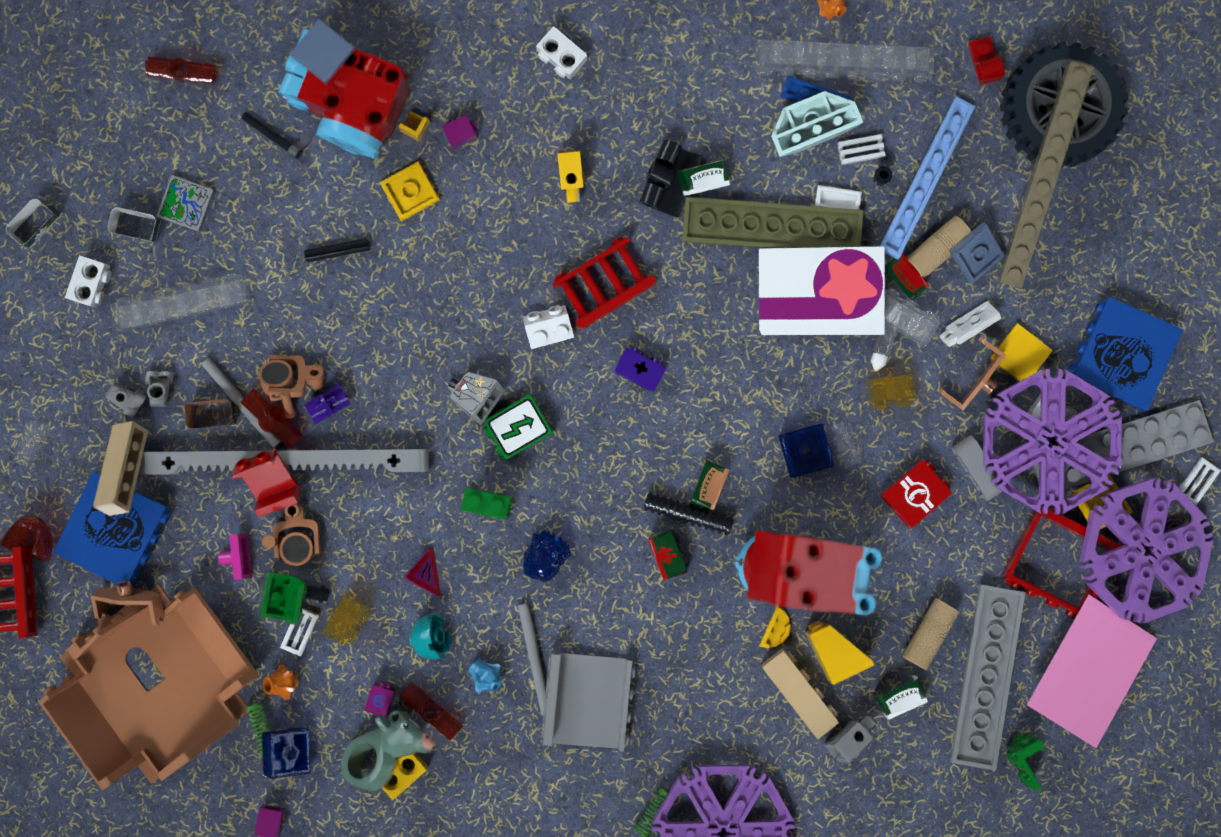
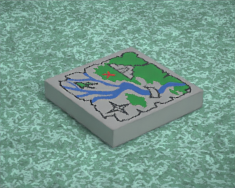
[156,175,215,232]

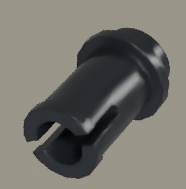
[873,166,892,186]
[302,585,329,603]

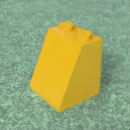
[805,620,874,685]

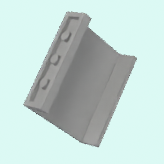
[541,652,635,752]

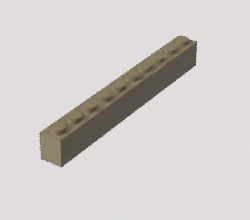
[998,60,1094,288]

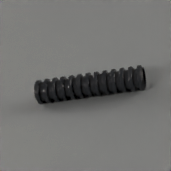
[643,492,734,536]

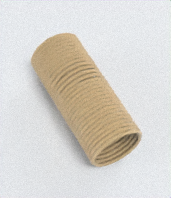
[906,216,972,278]
[902,598,960,670]

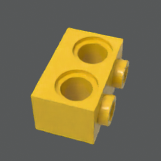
[382,753,429,800]

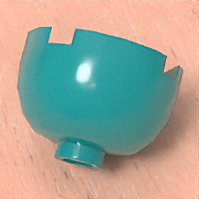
[409,613,451,659]

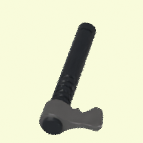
[241,112,312,159]

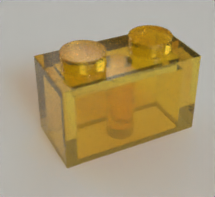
[865,374,916,411]
[322,593,371,647]

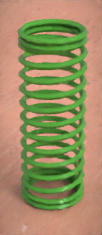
[246,702,276,754]
[634,787,668,837]

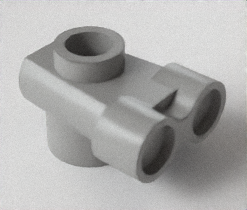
[146,371,174,407]
[105,383,146,418]

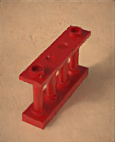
[552,237,656,331]
[0,546,38,638]

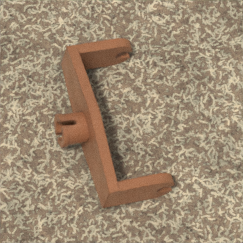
[939,337,1006,410]
[91,581,164,626]

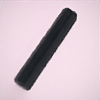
[304,238,370,262]

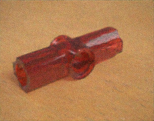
[145,56,217,85]
[240,389,303,448]
[399,681,463,741]

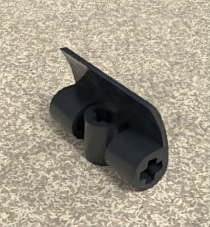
[639,139,702,218]

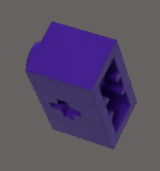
[614,346,666,393]

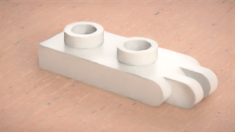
[940,301,1001,347]

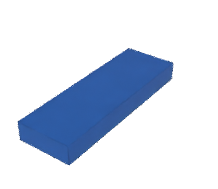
[781,75,851,103]

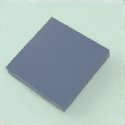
[290,19,355,84]
[949,222,1005,284]

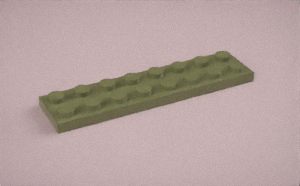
[682,197,863,248]

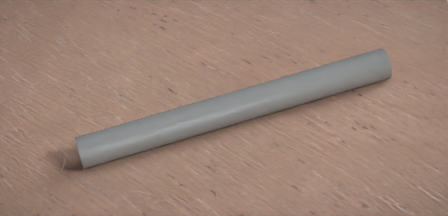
[201,357,282,449]
[518,603,546,716]

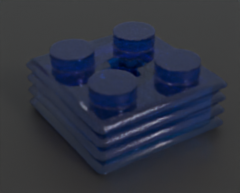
[779,424,834,478]
[262,727,311,779]

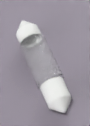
[871,303,902,371]

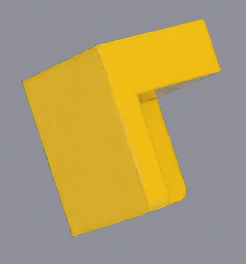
[398,111,431,142]

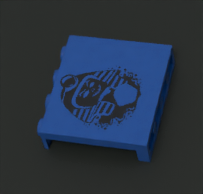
[1068,297,1183,412]
[53,471,171,586]

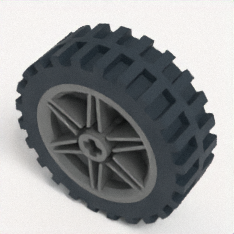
[1000,42,1129,168]

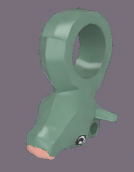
[341,710,435,791]

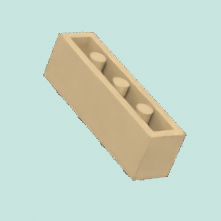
[93,421,148,516]
[761,649,839,739]

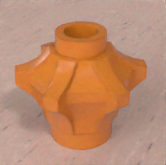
[816,0,847,20]
[263,665,299,700]

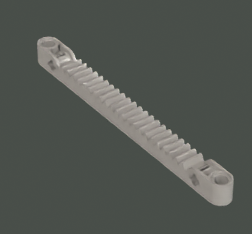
[138,449,429,475]

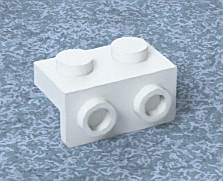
[523,305,574,349]

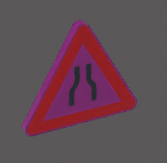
[405,548,441,597]

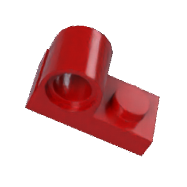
[968,36,1004,86]

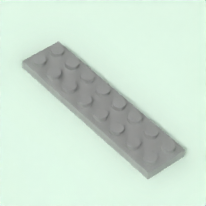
[1033,400,1214,490]
[950,584,1026,771]

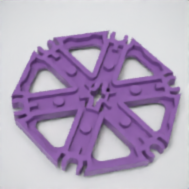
[983,369,1122,514]
[1079,478,1214,623]
[651,764,795,837]

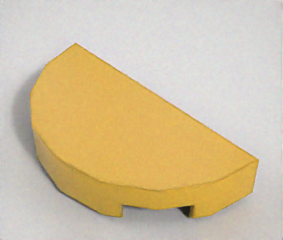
[759,606,791,648]

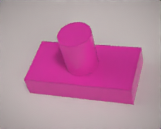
[218,533,252,580]

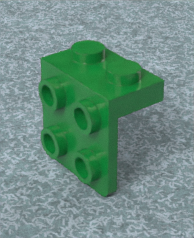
[259,571,307,625]
[1006,732,1045,792]

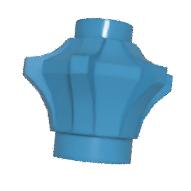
[469,659,502,693]

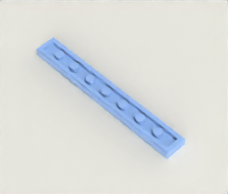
[879,96,976,260]

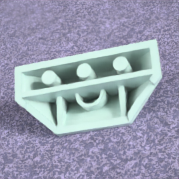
[771,91,863,157]

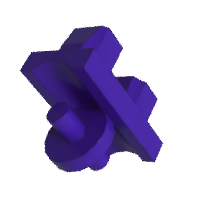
[304,384,351,424]

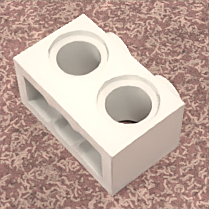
[536,26,588,79]
[65,255,111,308]

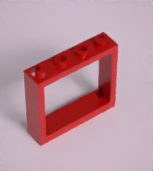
[1001,505,1121,619]

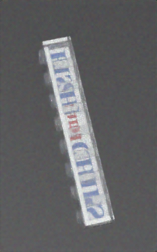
[754,39,935,82]

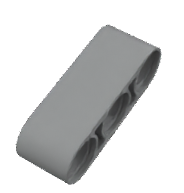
[952,435,1003,502]

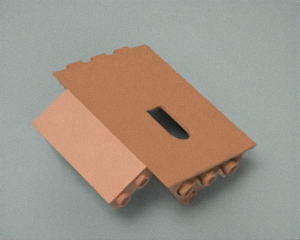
[39,584,259,791]

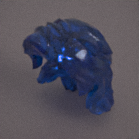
[523,530,571,582]

